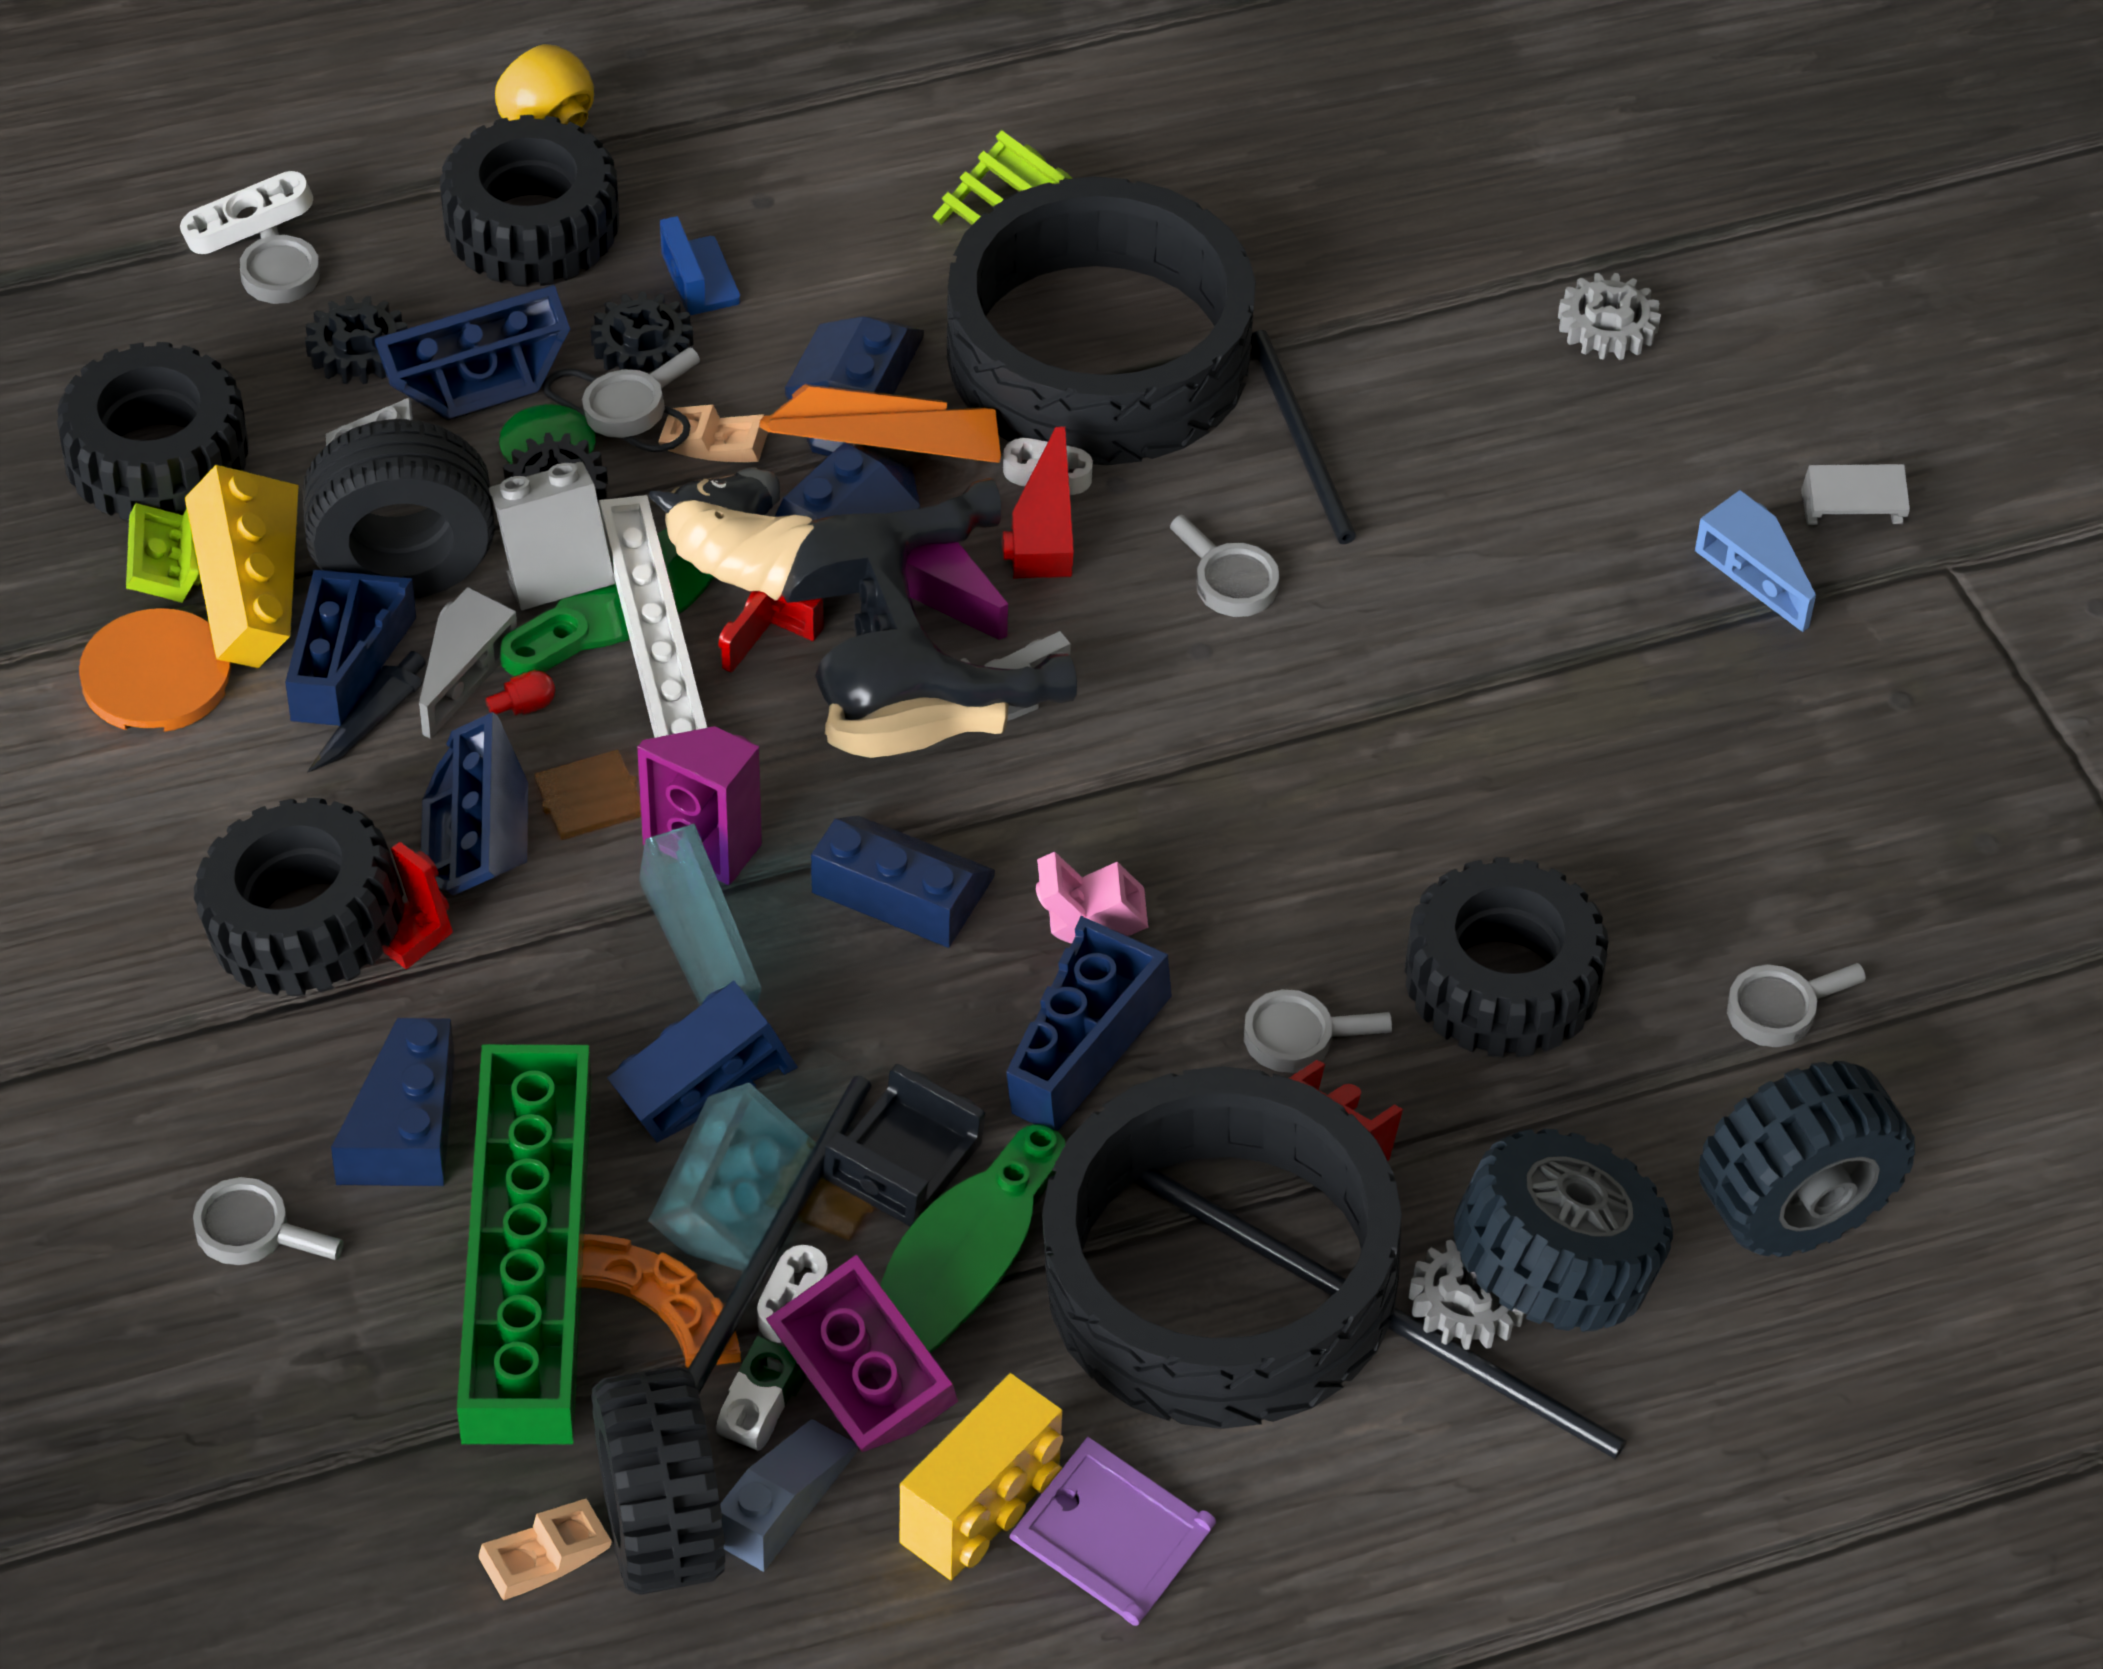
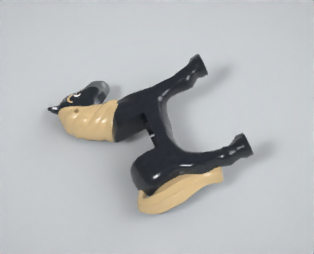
[649,468,1077,758]

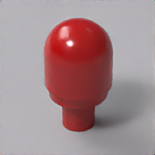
[485,670,556,716]

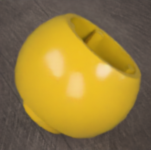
[495,44,594,127]

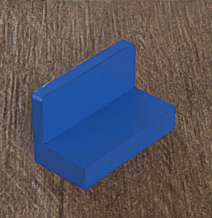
[660,216,740,316]

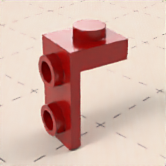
[718,591,824,673]
[382,842,453,970]

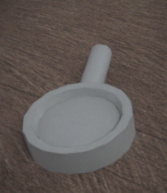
[240,202,320,304]
[582,347,700,438]
[1244,989,1392,1073]

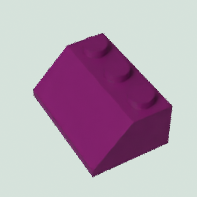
[637,726,762,886]
[766,1254,958,1452]

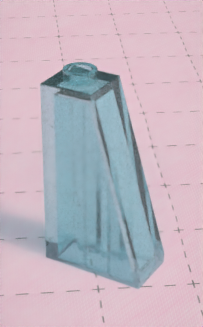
[639,824,762,1007]

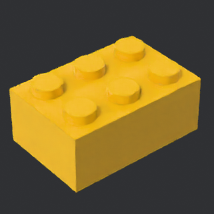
[900,1373,1063,1581]

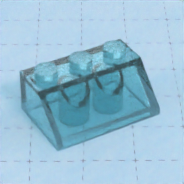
[648,1083,816,1271]

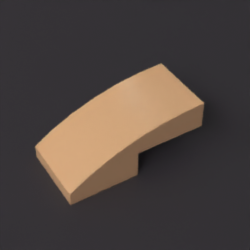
[658,405,768,462]
[479,1498,612,1601]

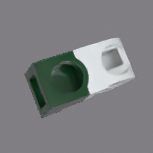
[716,1336,806,1451]

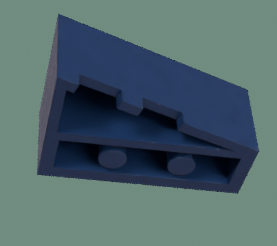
[285,570,416,726]
[607,980,798,1143]

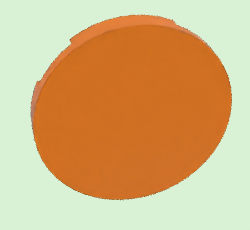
[79,608,231,732]

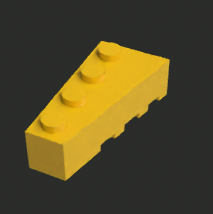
[185,465,299,668]

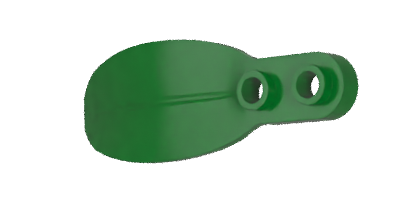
[500,528,714,676]
[880,1125,1066,1354]

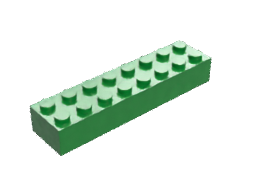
[457,1044,592,1444]

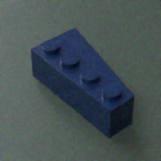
[1006,916,1172,1131]

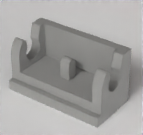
[1801,464,1910,525]

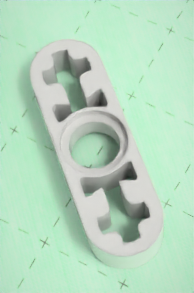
[180,171,313,254]

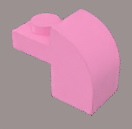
[1036,852,1148,944]

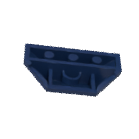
[374,285,570,420]
[785,316,924,456]
[775,442,920,520]
[421,712,529,896]

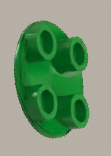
[499,404,595,464]

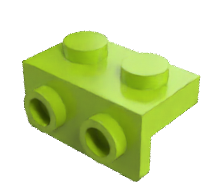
[126,503,201,603]

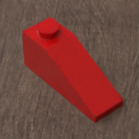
[1002,427,1074,579]

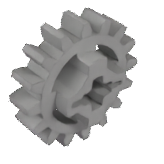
[1558,273,1661,360]
[1408,1240,1524,1350]

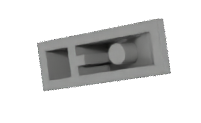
[419,587,517,739]

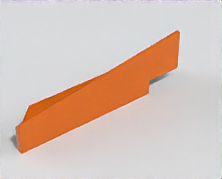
[759,384,1001,463]

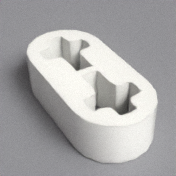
[1003,438,1093,495]
[757,1245,828,1343]

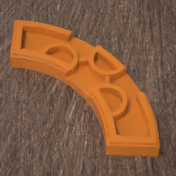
[581,1234,741,1368]

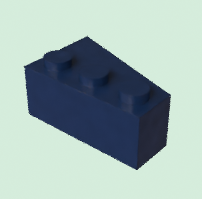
[331,1018,455,1186]

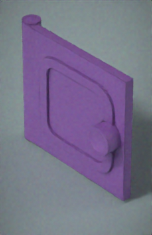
[1009,1436,1216,1626]

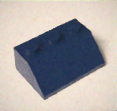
[811,815,995,948]

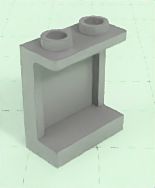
[489,462,615,611]

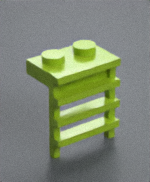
[933,130,1073,225]

